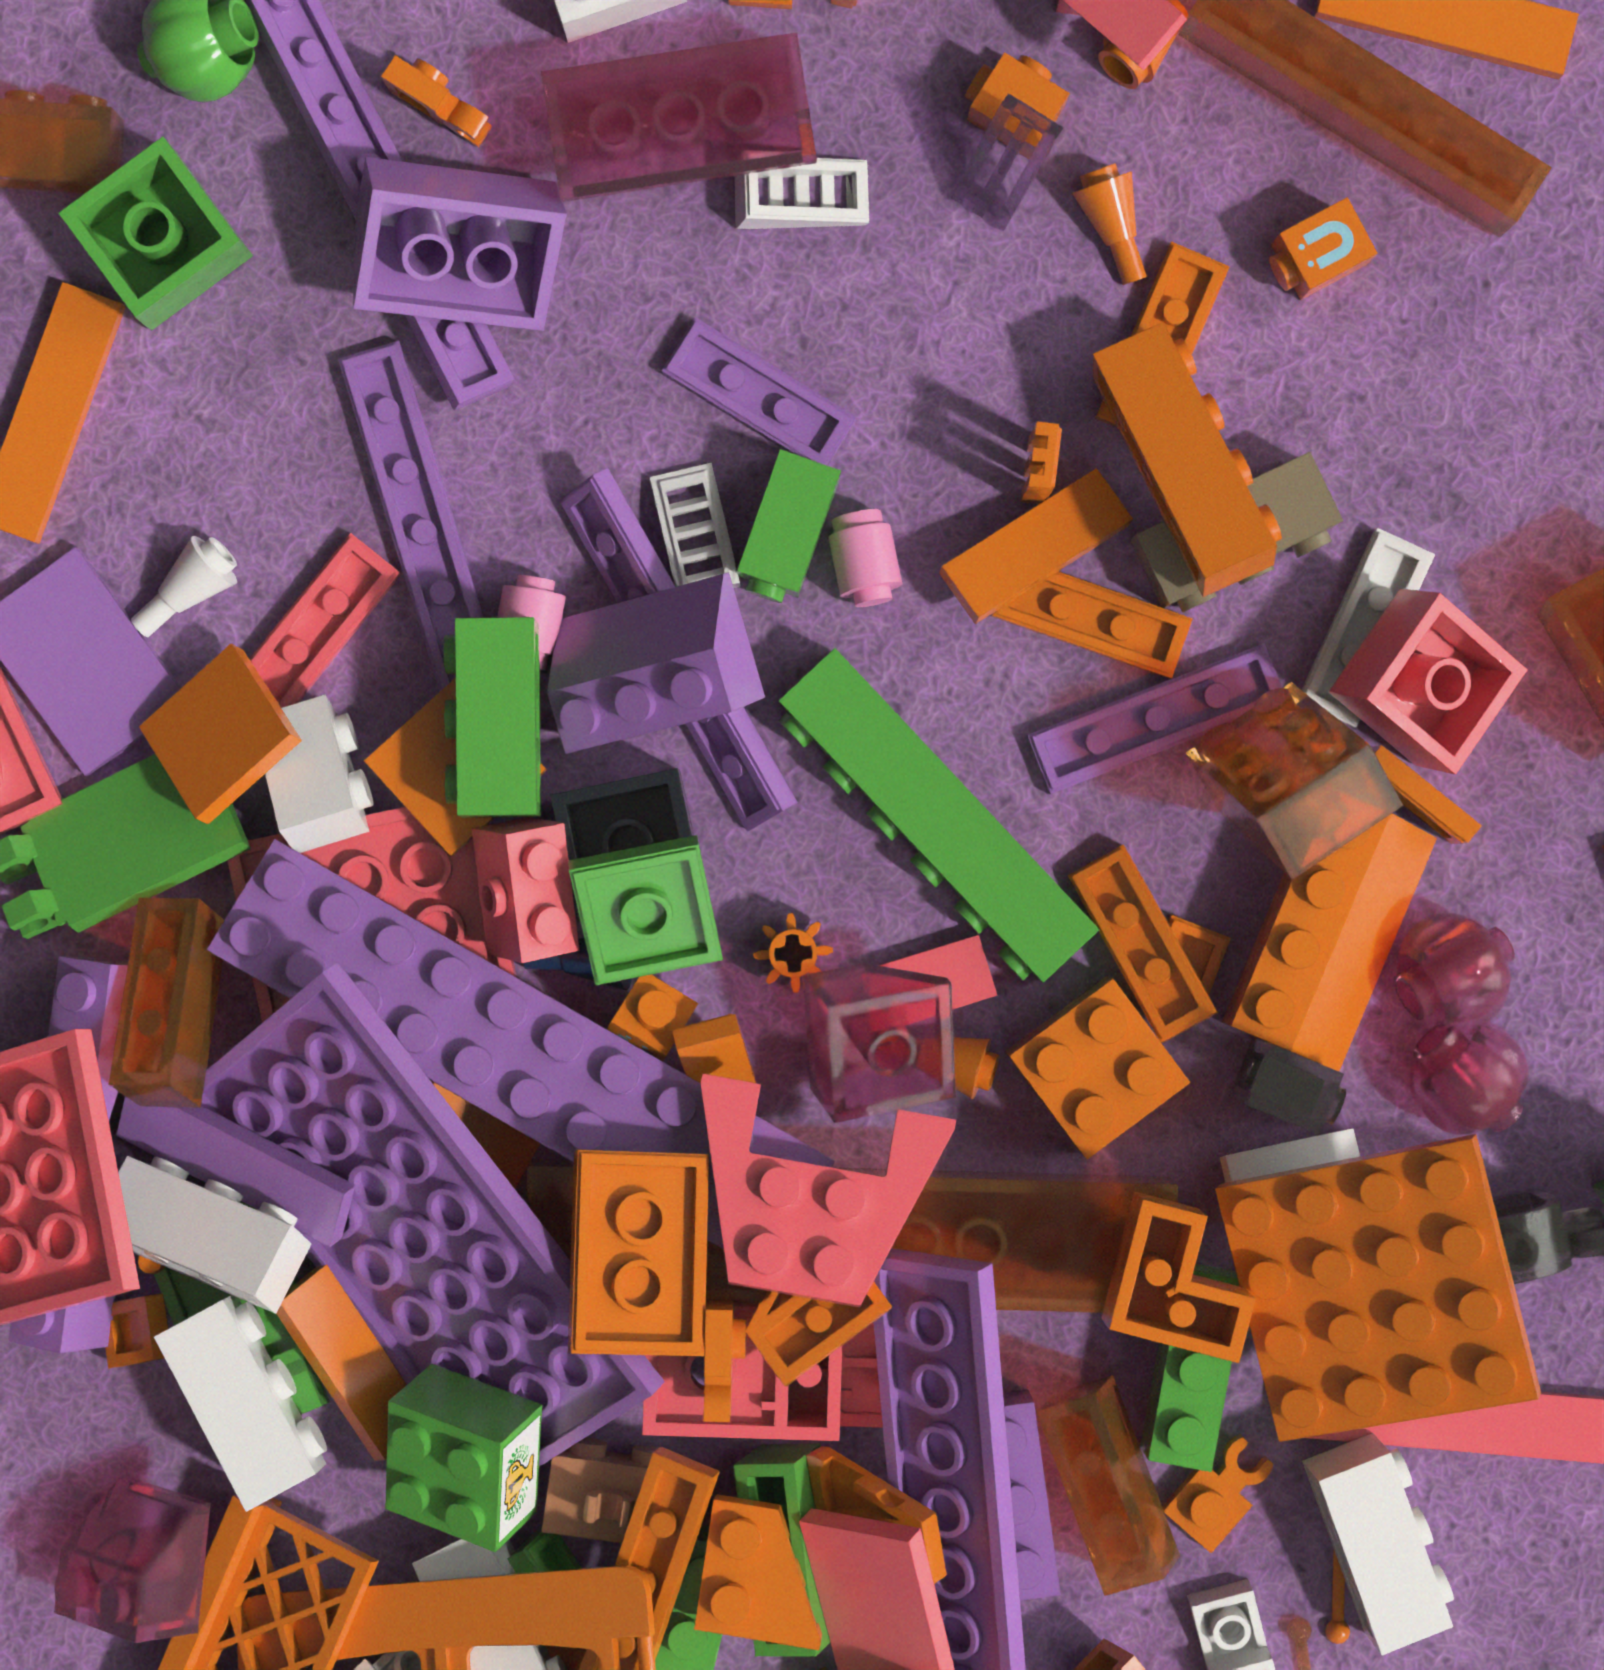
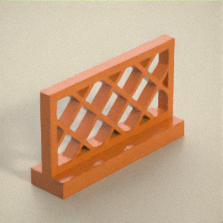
[158,1495,379,1670]

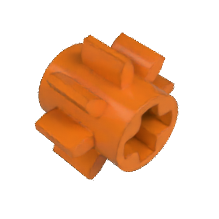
[753,913,833,993]

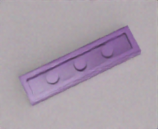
[1026,643,1287,794]
[116,1075,356,1247]

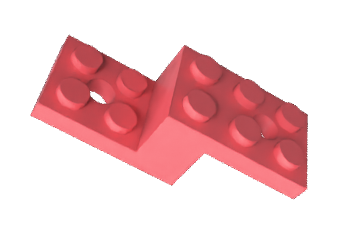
[642,1302,883,1441]

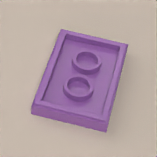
[0,547,181,776]

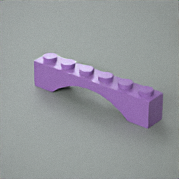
[9,956,158,1353]

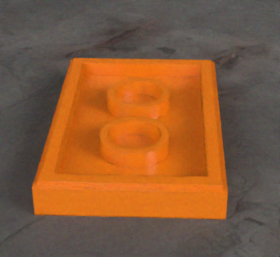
[568,1150,709,1356]

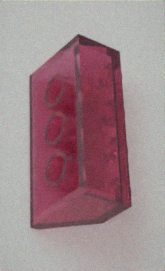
[541,32,817,202]

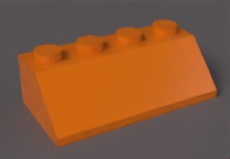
[1221,787,1437,1072]

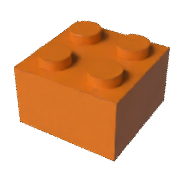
[1005,976,1191,1160]

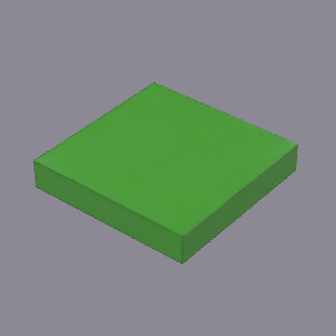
[568,835,723,985]

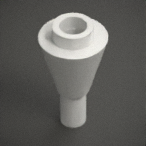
[131,536,237,637]

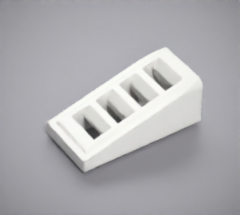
[734,155,869,229]
[650,463,741,588]

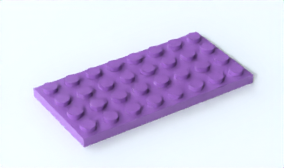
[180,962,665,1467]

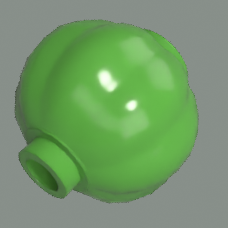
[137,0,259,103]

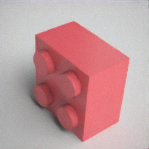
[1329,589,1528,774]

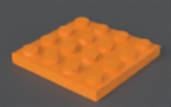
[1215,1134,1541,1442]

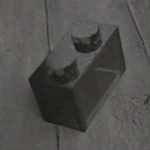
[1229,1037,1346,1135]

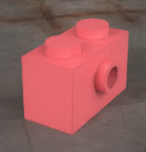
[471,817,580,963]

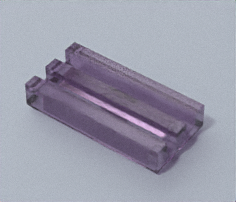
[950,93,1063,231]

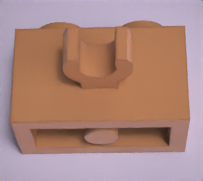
[542,1437,659,1543]

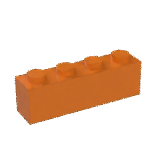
[1092,322,1282,597]

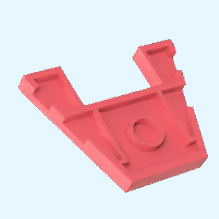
[701,1074,956,1307]

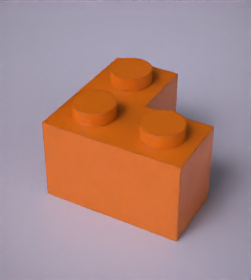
[1101,1191,1256,1363]

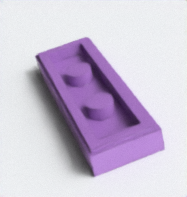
[662,317,857,466]

